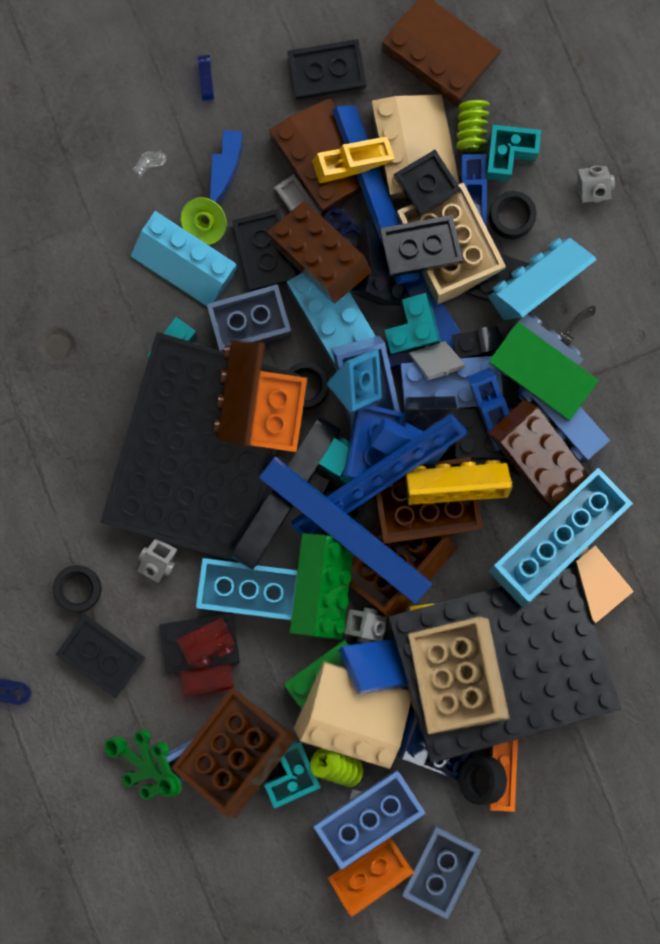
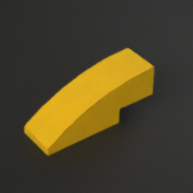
[312,137,395,183]

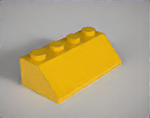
[406,460,512,505]

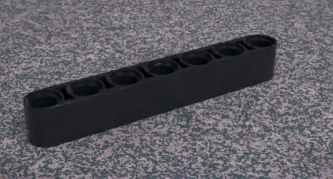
[231,417,341,570]

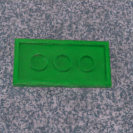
[488,322,599,421]

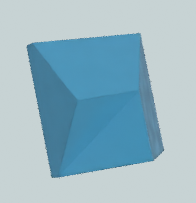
[327,349,382,412]

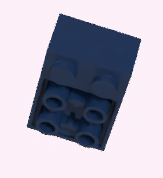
[396,707,474,780]

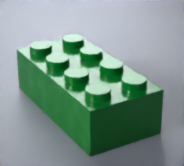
[290,533,354,640]

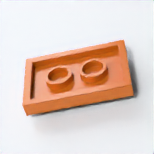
[250,371,307,452]
[328,837,414,917]

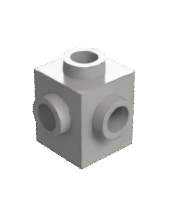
[578,165,615,203]
[137,539,177,583]
[345,607,387,643]

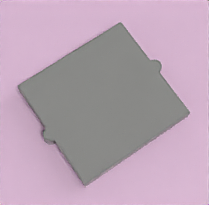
[409,341,465,380]

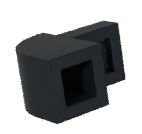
[451,327,502,359]

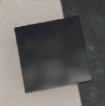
[393,149,461,217]

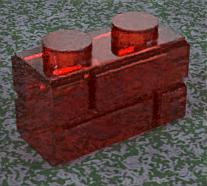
[177,617,236,669]
[180,664,235,697]

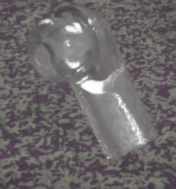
[132,150,167,177]

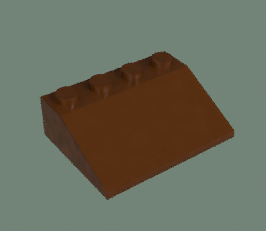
[381,0,501,107]
[269,98,383,216]
[213,340,264,446]
[375,457,483,544]
[349,519,458,618]
[171,687,297,818]

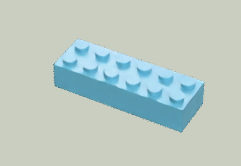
[488,468,633,608]

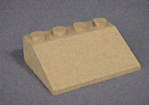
[371,95,460,201]
[397,182,506,305]
[409,617,509,734]
[294,661,411,769]

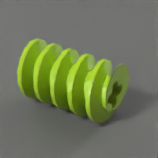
[456,100,490,153]
[310,748,363,787]

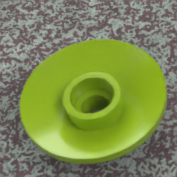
[181,197,227,245]

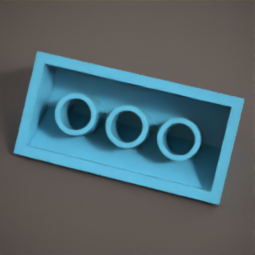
[131,211,238,307]
[488,238,596,320]

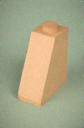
[573,545,634,623]

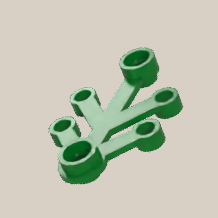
[104,729,181,801]

